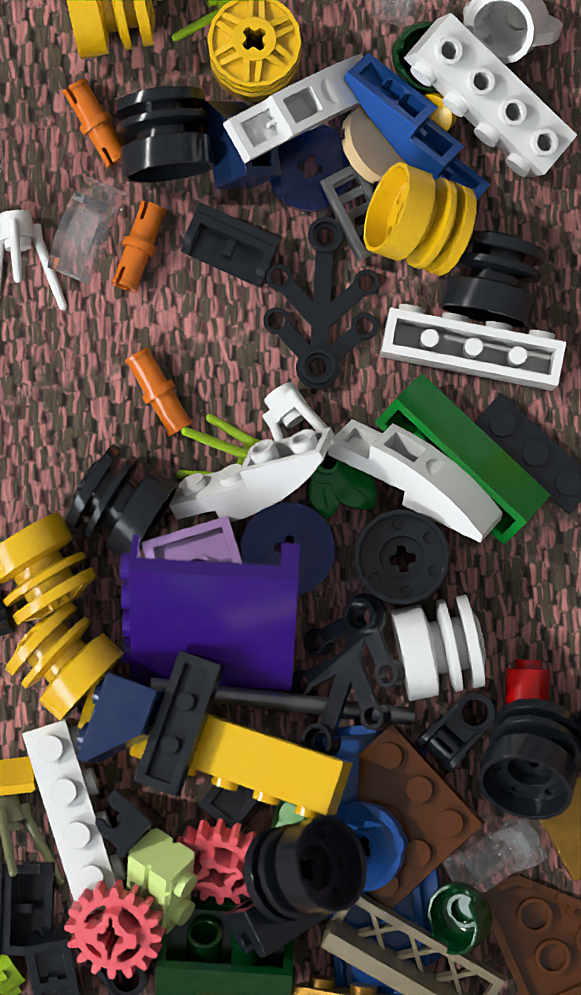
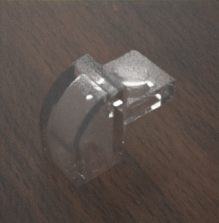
[47,177,128,284]
[442,818,548,893]

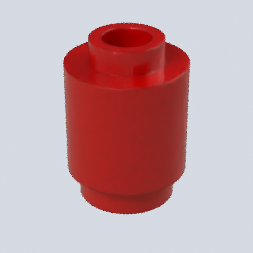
[505,659,550,705]

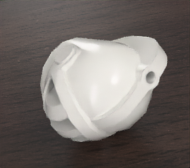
[463,0,563,64]

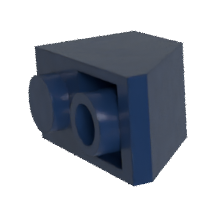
[203,101,282,189]
[76,672,165,763]

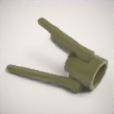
[0,794,65,886]

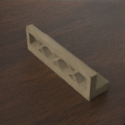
[321,893,506,995]

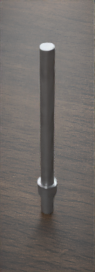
[150,677,415,725]

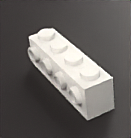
[404,13,577,178]
[380,304,566,391]
[22,718,127,901]

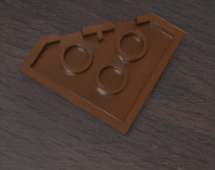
[358,723,486,910]
[477,873,581,995]

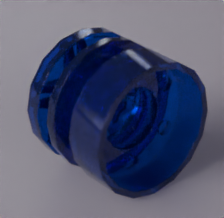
[241,503,335,596]

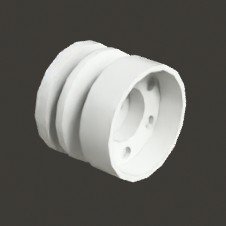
[391,594,486,701]

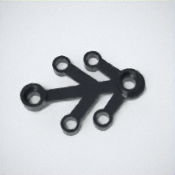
[263,217,380,389]
[292,593,406,756]

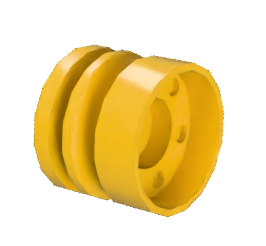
[67,0,156,60]
[207,0,301,103]
[364,162,477,276]
[0,512,99,626]
[4,602,124,721]

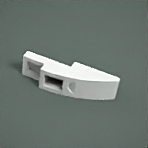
[223,53,364,163]
[328,419,503,543]
[169,427,334,522]

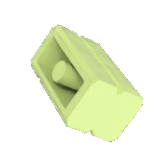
[126,828,198,934]

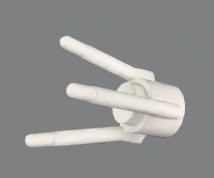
[0,210,67,310]
[262,382,335,441]

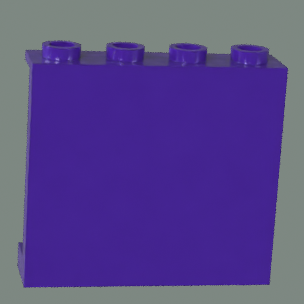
[120,534,300,691]

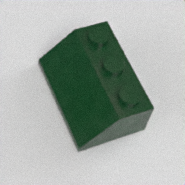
[155,896,294,995]

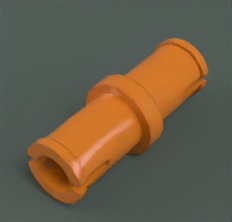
[62,78,124,169]
[111,201,167,293]
[125,347,193,437]

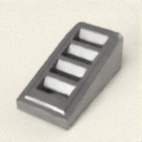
[320,165,374,262]

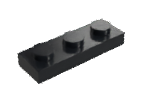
[474,393,581,515]
[134,651,226,796]

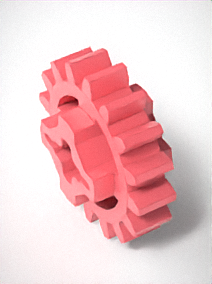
[176,819,257,905]
[64,879,166,979]

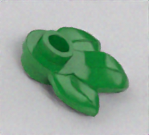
[307,447,377,519]

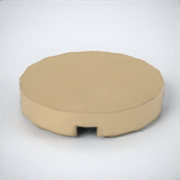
[341,105,408,184]

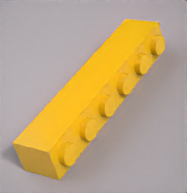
[77,677,353,818]

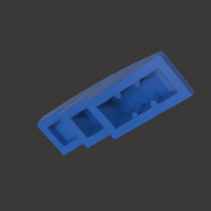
[344,52,491,203]

